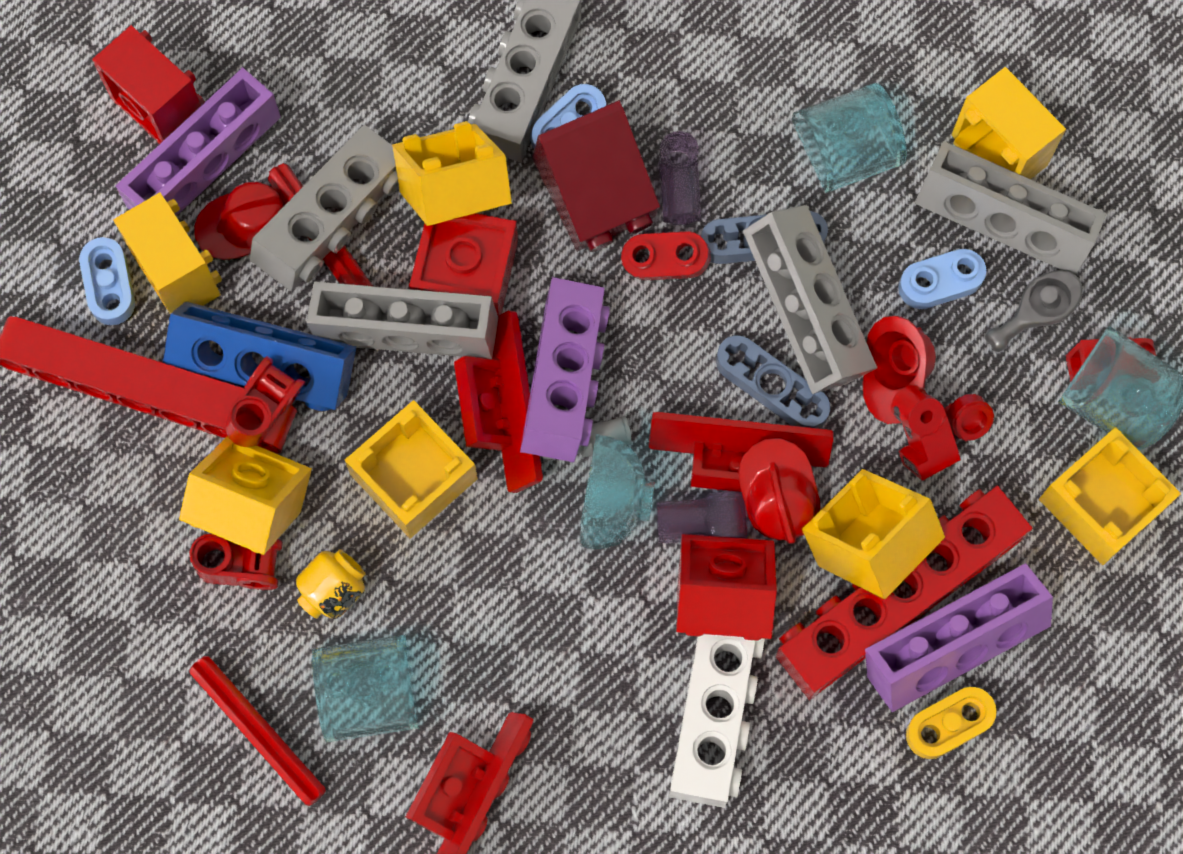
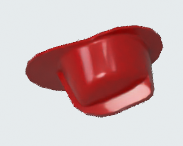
[194,182,285,260]
[863,316,936,424]
[738,438,820,544]

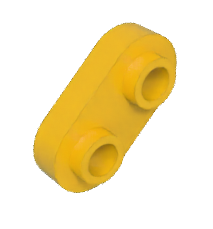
[906,687,996,759]

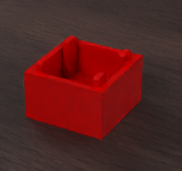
[92,25,205,144]
[409,213,518,317]
[676,534,777,641]

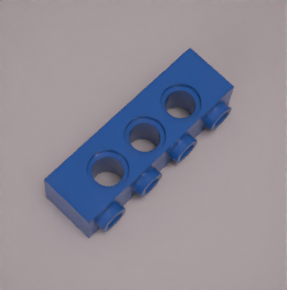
[163,302,357,411]

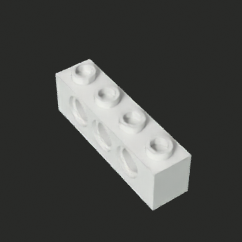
[669,634,765,808]

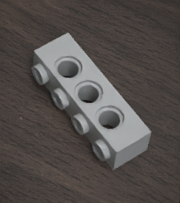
[468,0,581,163]
[250,125,399,292]
[914,141,1107,275]
[743,205,877,394]
[306,282,498,359]

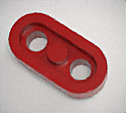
[621,231,711,281]

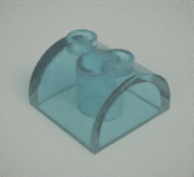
[791,83,907,193]
[1058,326,1183,450]
[580,434,655,549]
[312,635,419,743]

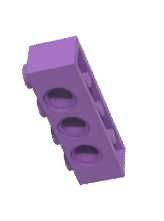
[115,67,281,216]
[520,277,610,462]
[865,563,1053,712]

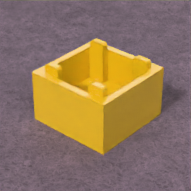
[951,67,1066,179]
[392,121,512,226]
[113,192,222,314]
[345,400,478,539]
[1039,427,1181,566]
[179,436,312,555]
[802,469,945,599]

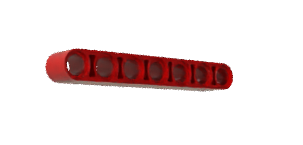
[0,316,297,454]

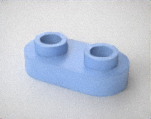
[530,84,606,150]
[79,237,135,325]
[898,249,986,309]

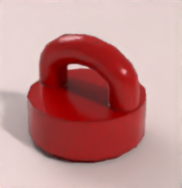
[944,394,994,441]

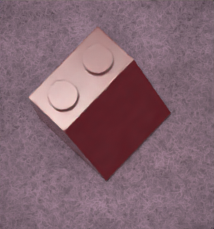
[533,100,660,252]

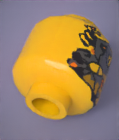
[296,549,366,619]

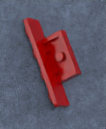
[454,310,543,493]
[649,412,834,492]
[405,712,534,854]

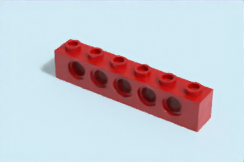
[775,485,1033,701]

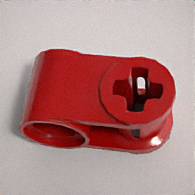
[226,356,305,447]
[189,534,283,590]

